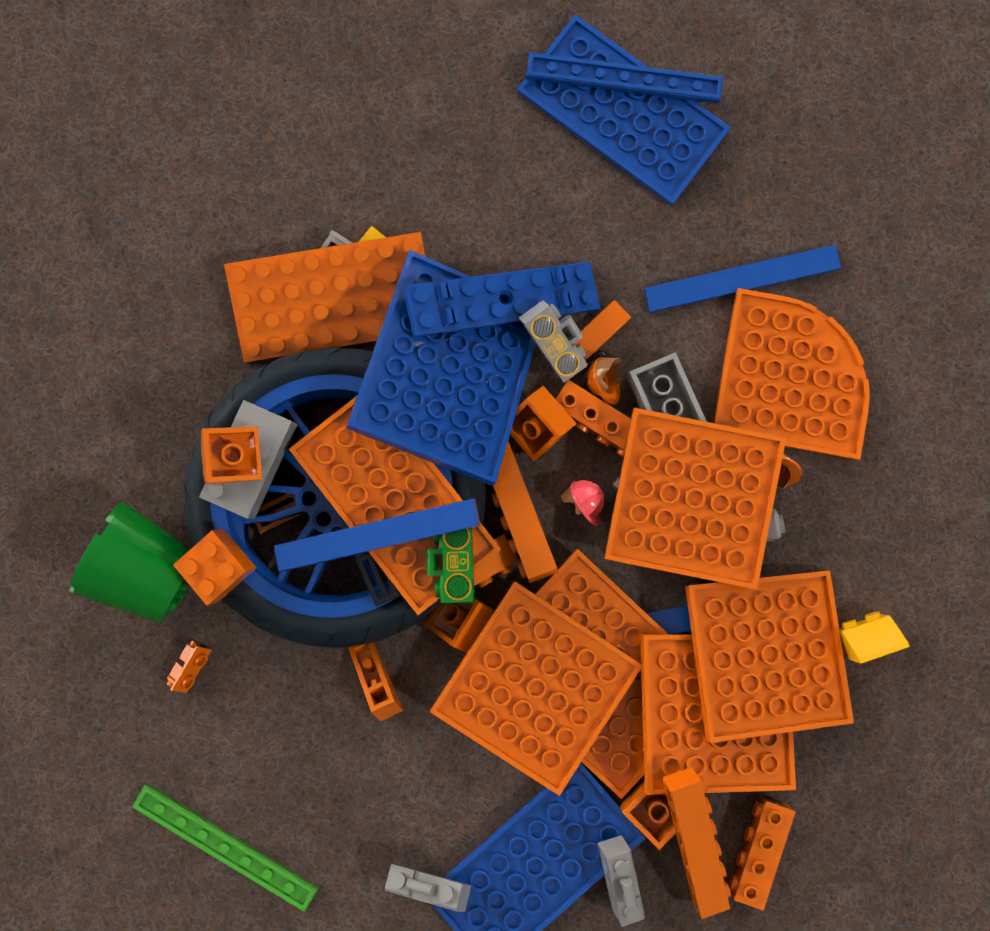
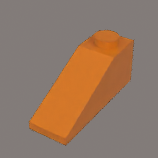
[348,642,403,722]

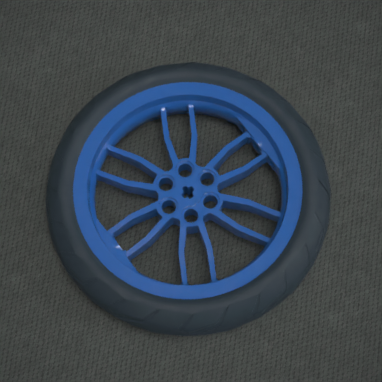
[184,347,486,648]

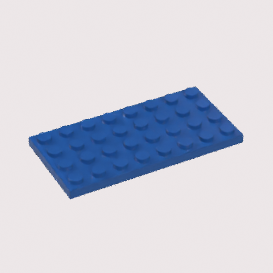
[517,14,731,207]
[433,762,646,931]

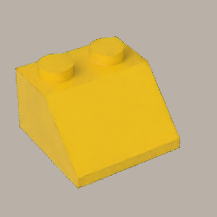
[839,611,910,664]

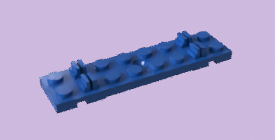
[402,262,601,338]

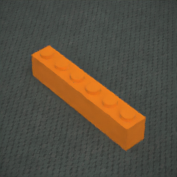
[487,441,558,583]
[662,767,731,919]

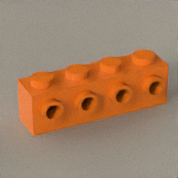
[556,380,631,458]
[728,796,796,911]

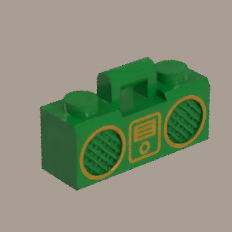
[426,528,475,603]

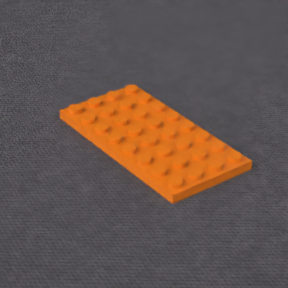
[224,232,425,363]
[289,396,502,615]

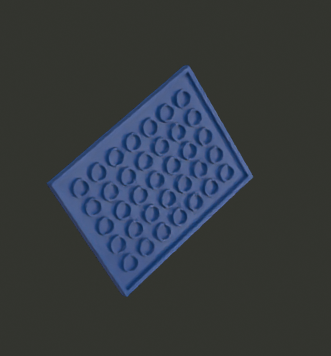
[346,250,535,486]

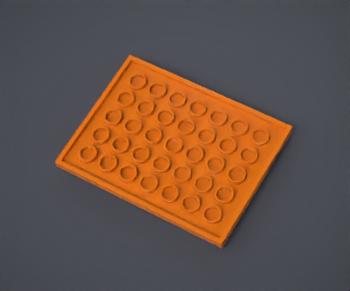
[534,548,669,799]

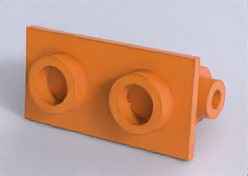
[166,639,212,693]

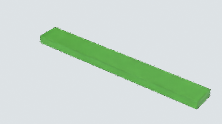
[132,783,319,912]

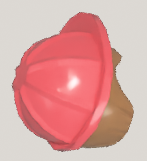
[561,480,604,526]

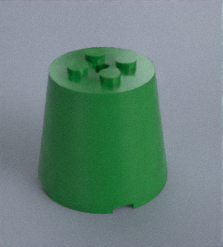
[69,501,190,624]

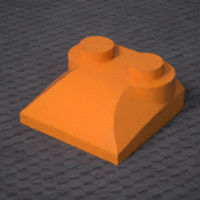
[201,426,262,485]

